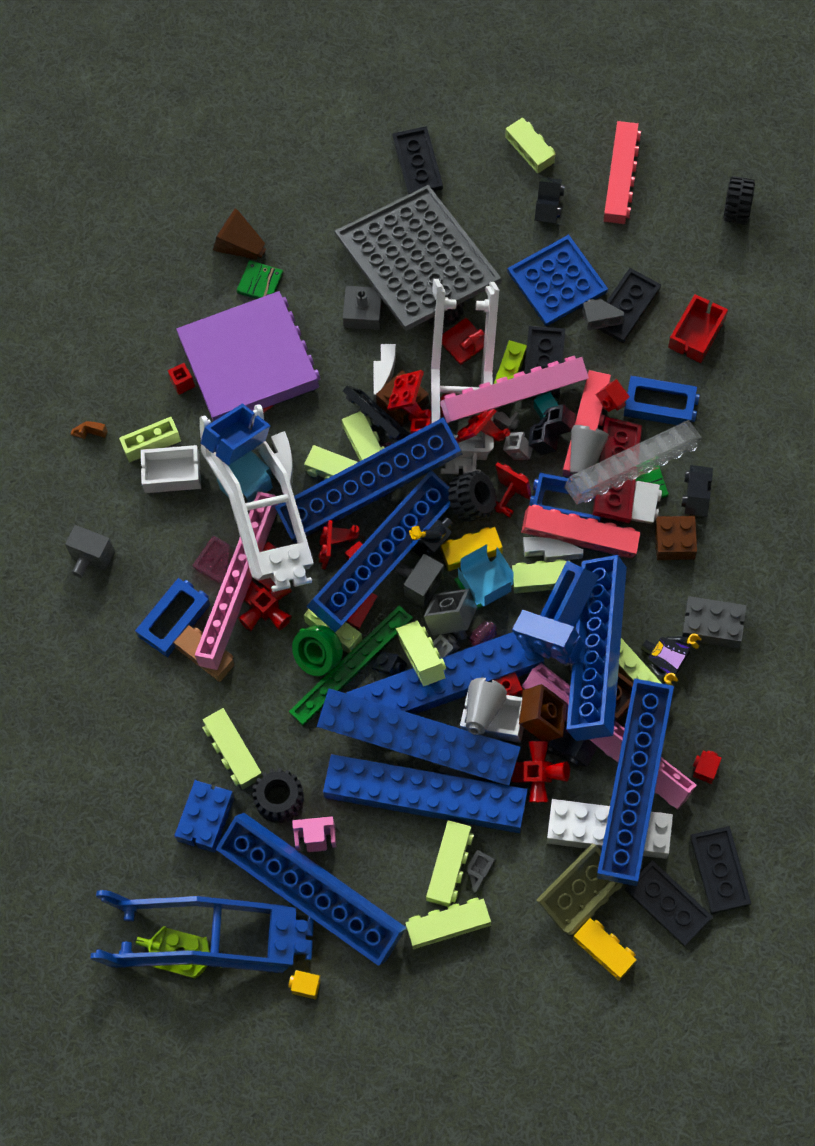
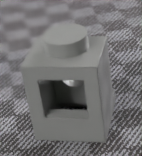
[503,432,533,460]

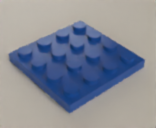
[507,235,608,326]

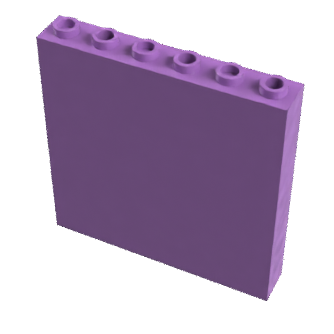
[176,291,321,422]

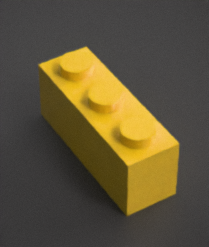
[441,527,503,571]
[573,918,637,981]

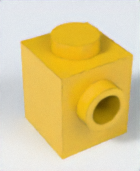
[288,970,321,999]

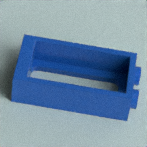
[623,376,700,427]
[529,473,601,522]
[540,561,599,627]
[135,578,210,658]

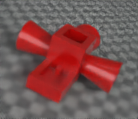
[237,580,292,632]
[512,741,570,802]

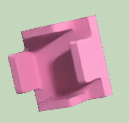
[292,817,336,852]

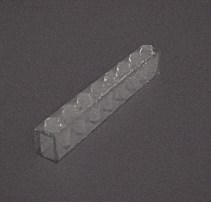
[564,420,702,504]

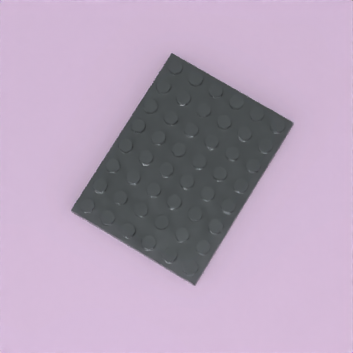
[335,185,502,331]

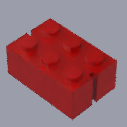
[668,294,728,363]

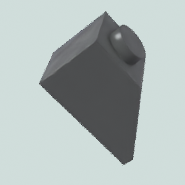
[582,299,624,331]

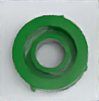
[292,625,343,676]

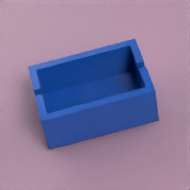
[200,403,270,466]
[512,610,584,665]
[174,780,235,853]

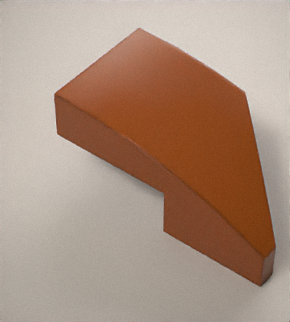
[70,421,108,439]

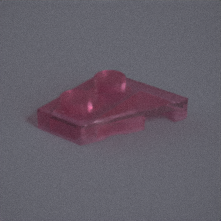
[192,535,230,585]

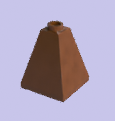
[213,209,267,259]

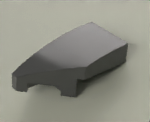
[467,850,495,892]

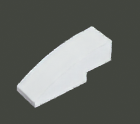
[374,344,396,402]
[271,431,293,487]
[523,537,583,562]

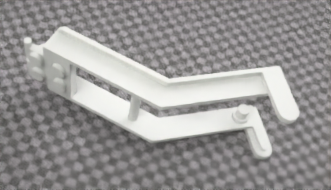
[431,279,499,475]
[200,404,314,592]

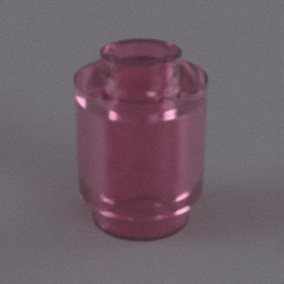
[468,621,497,646]

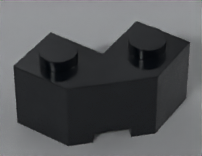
[534,177,565,223]
[528,404,576,455]
[681,465,713,517]
[537,727,598,767]

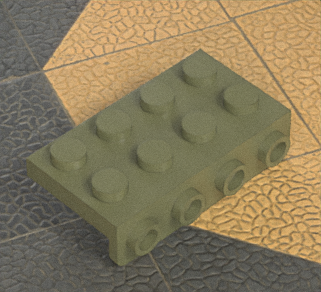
[536,843,623,935]

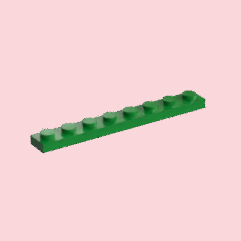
[289,605,413,726]

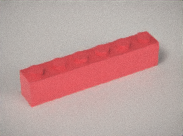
[604,121,641,224]
[563,370,611,481]
[521,505,640,558]

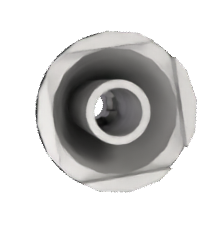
[570,425,609,480]
[466,678,507,735]

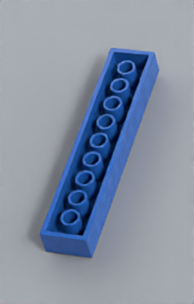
[275,417,463,543]
[306,471,451,632]
[566,555,627,741]
[346,632,544,715]
[597,678,674,886]
[317,689,520,786]
[323,754,528,833]
[216,813,407,966]

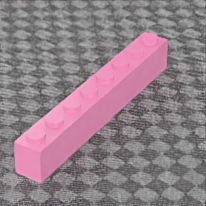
[440,355,589,423]

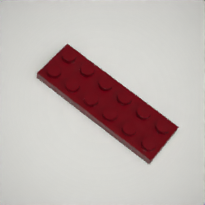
[592,417,642,523]

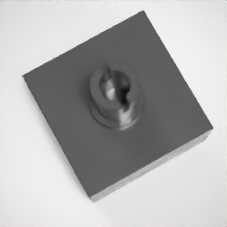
[343,286,383,330]
[65,525,115,578]
[395,554,444,609]
[424,589,477,641]

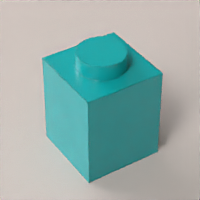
[534,392,558,420]

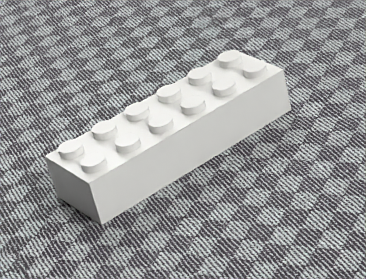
[547,799,673,859]

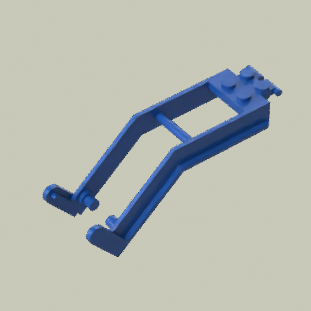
[90,890,314,973]

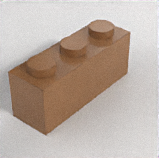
[174,625,235,682]

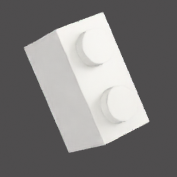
[631,481,662,524]

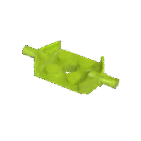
[136,926,222,978]

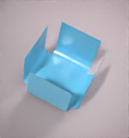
[217,451,273,503]
[458,544,514,606]

